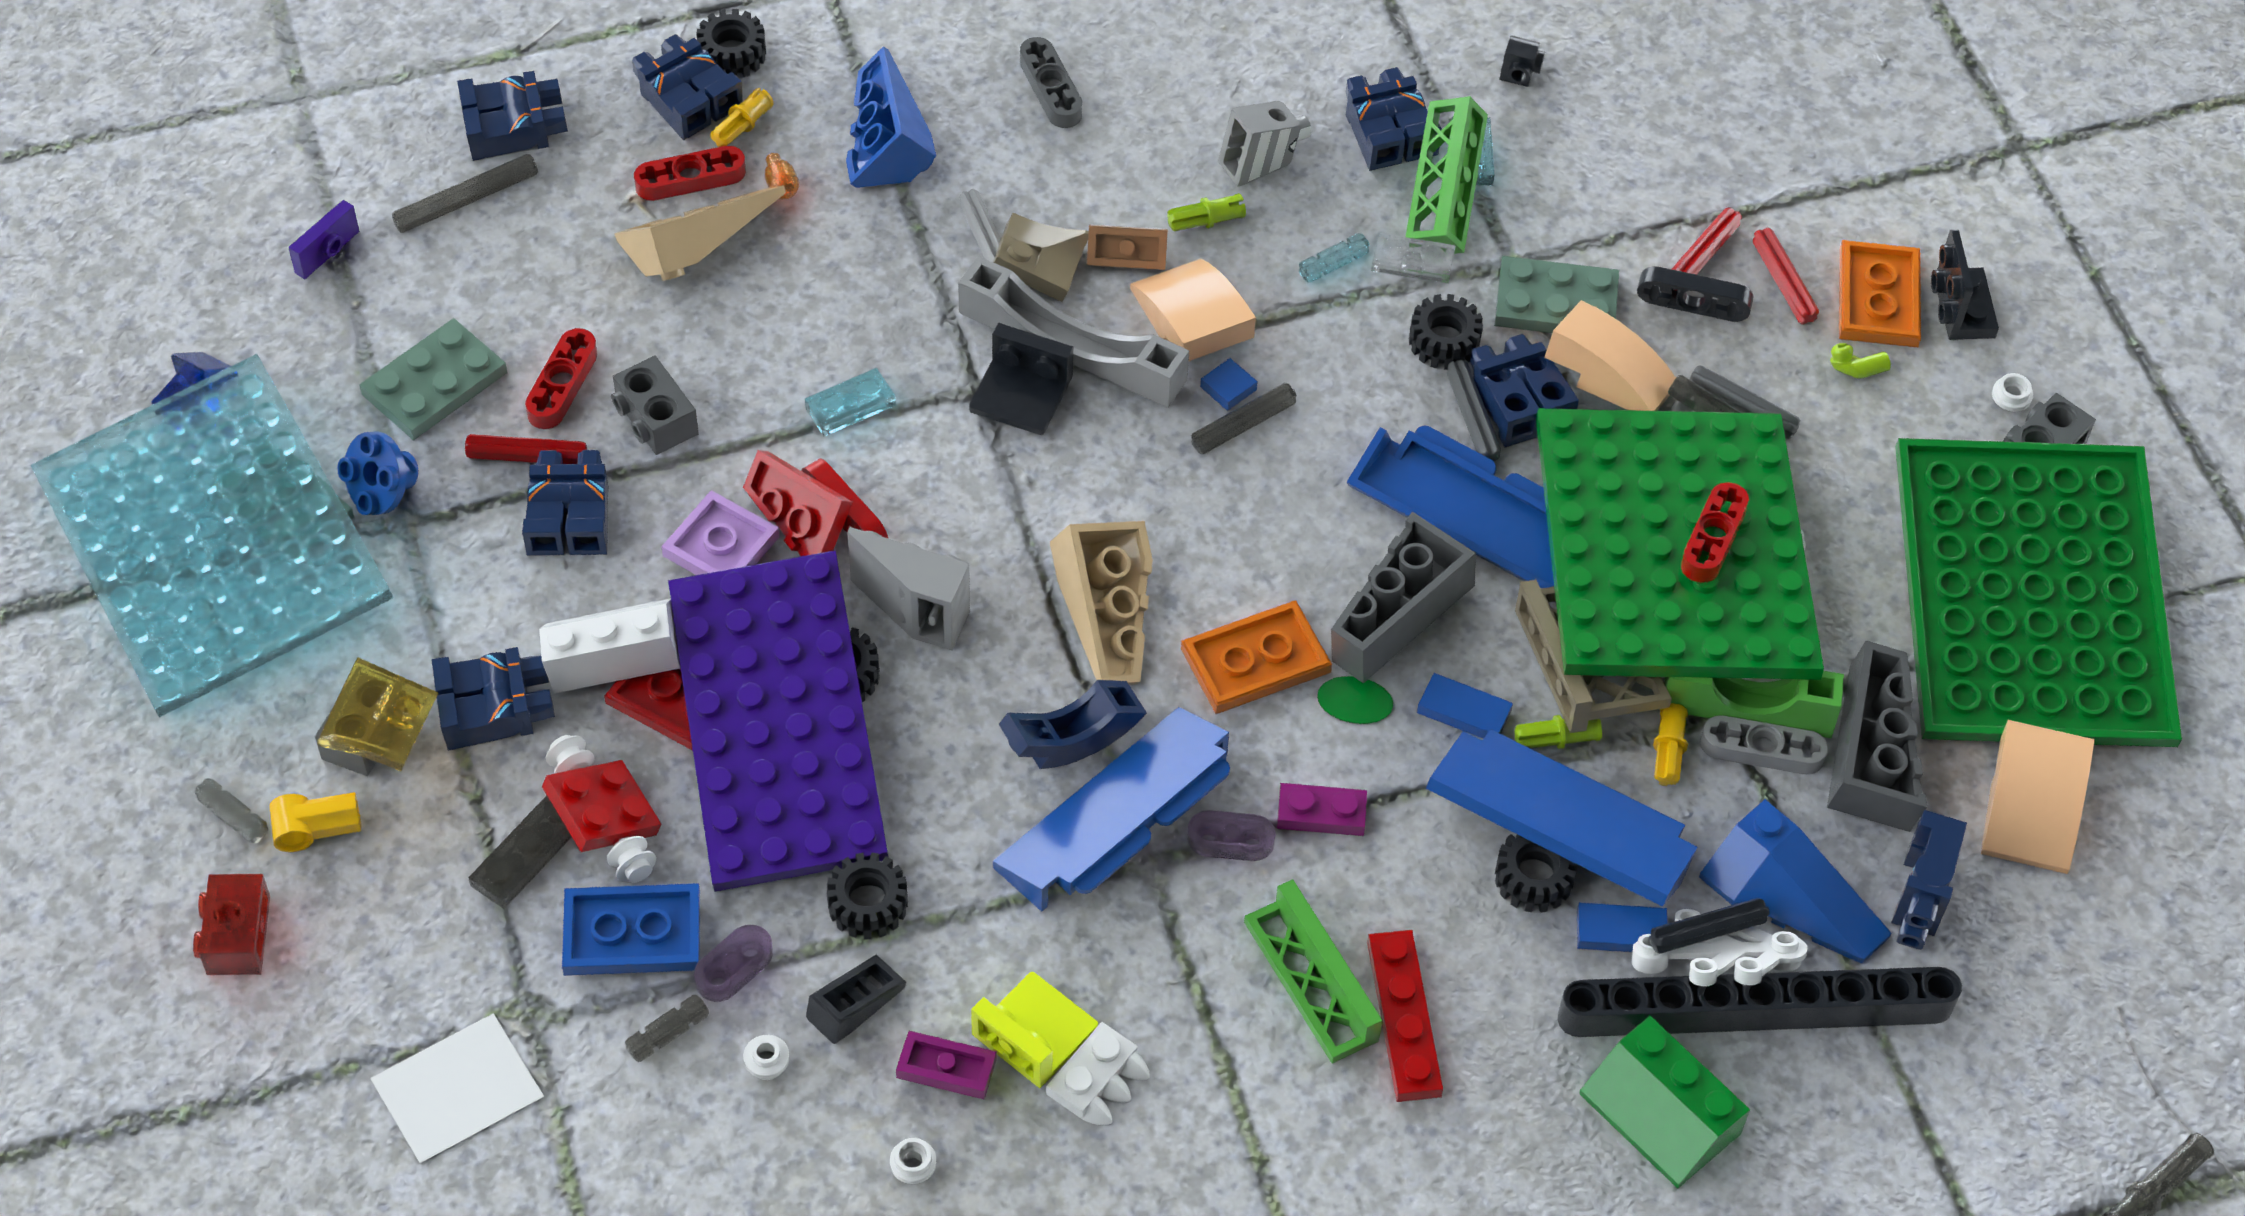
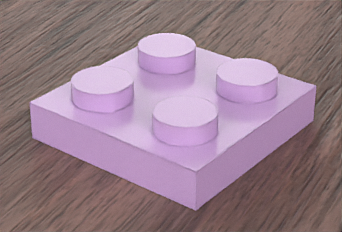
[661,490,780,575]

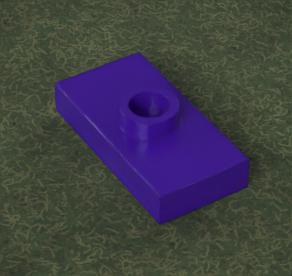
[288,200,360,280]

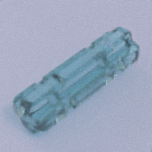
[1299,233,1370,283]

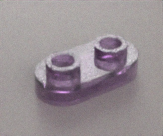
[1187,810,1276,861]
[694,925,773,1002]

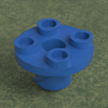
[337,431,419,515]

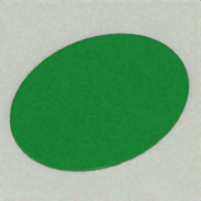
[1317,676,1393,724]

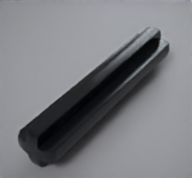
[1648,898,1770,954]

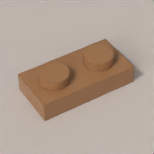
[1087,225,1168,270]

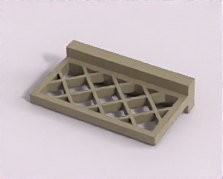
[1515,580,1672,733]

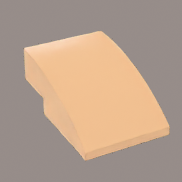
[1130,259,1256,361]
[1544,300,1678,411]
[1981,720,2094,874]

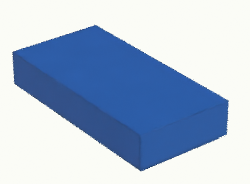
[1417,673,1513,739]
[1577,902,1668,952]

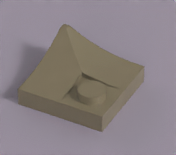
[993,213,1089,302]

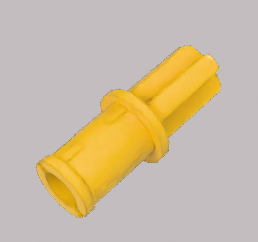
[710,88,774,147]
[1653,703,1688,786]

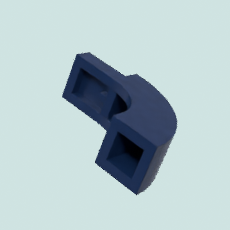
[999,680,1147,769]

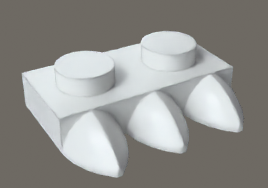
[1046,1022,1150,1125]

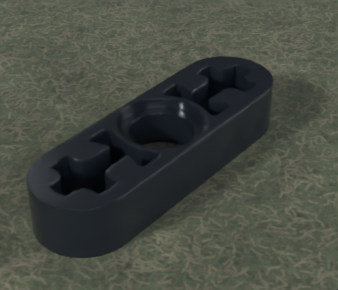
[1637,266,1754,322]

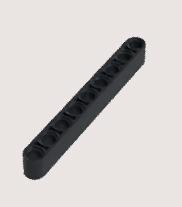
[1557,967,1962,1037]

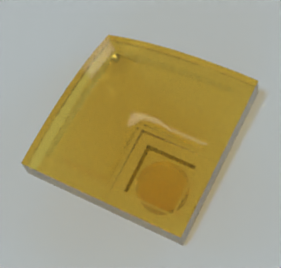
[317,657,438,771]

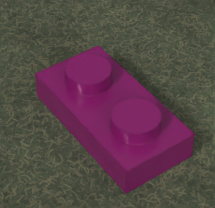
[1277,783,1367,836]
[896,1030,997,1100]

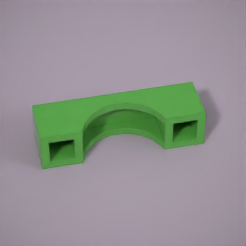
[1664,671,1844,739]

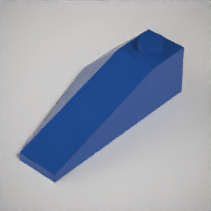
[846,46,936,188]
[1699,799,1892,964]

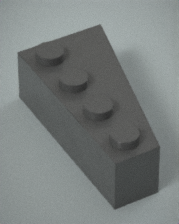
[1331,511,1476,683]
[1827,641,1927,832]

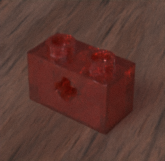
[193,874,270,975]

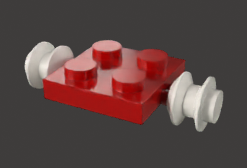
[542,735,662,883]

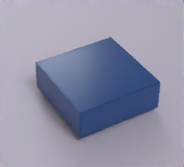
[1200,358,1258,411]

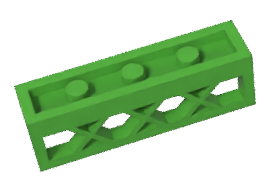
[1405,96,1488,254]
[1244,879,1383,1063]

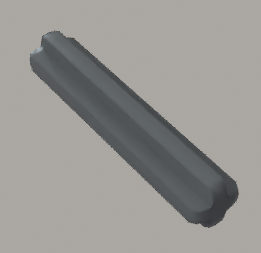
[1446,360,1501,461]
[1689,365,1801,439]

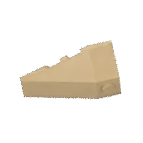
[614,185,786,281]
[1050,521,1153,685]

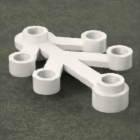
[1632,909,1807,986]

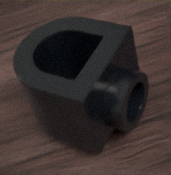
[1499,35,1546,87]

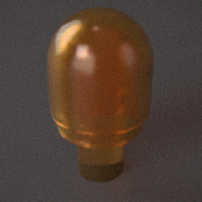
[764,153,799,200]

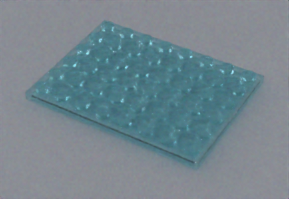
[30,354,394,718]

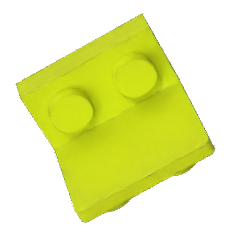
[971,972,1098,1088]

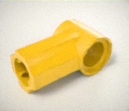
[269,792,362,852]

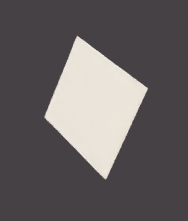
[370,1013,544,1163]

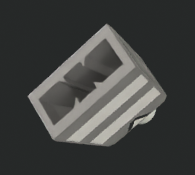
[1218,101,1311,187]

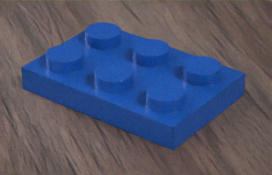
[562,883,700,976]

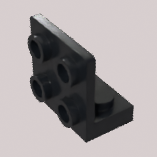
[1931,229,1999,340]
[969,323,1074,435]

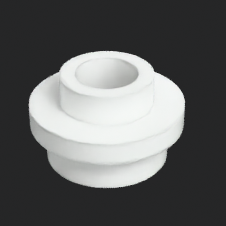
[1992,373,2033,412]
[743,1035,790,1080]
[890,1138,936,1184]

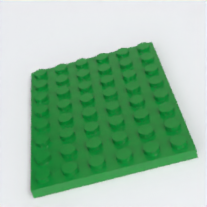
[1536,408,1824,680]
[1895,438,2182,747]

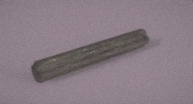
[392,154,538,233]

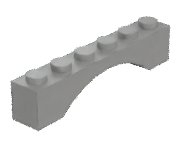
[958,256,1189,408]

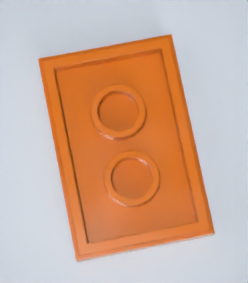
[1839,240,1921,348]
[1181,600,1332,714]

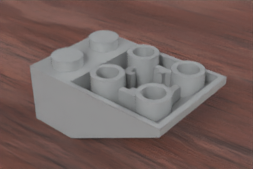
[847,527,970,651]

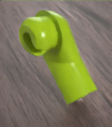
[1830,343,1891,379]

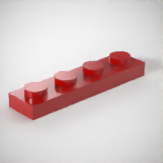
[1367,930,1443,1102]

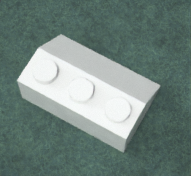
[539,598,681,694]

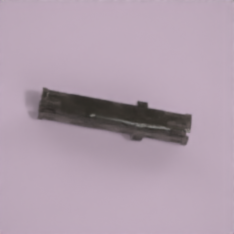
[2102,1133,2214,1216]

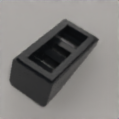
[806,954,906,1044]

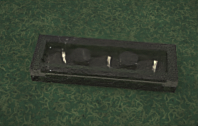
[468,795,572,909]

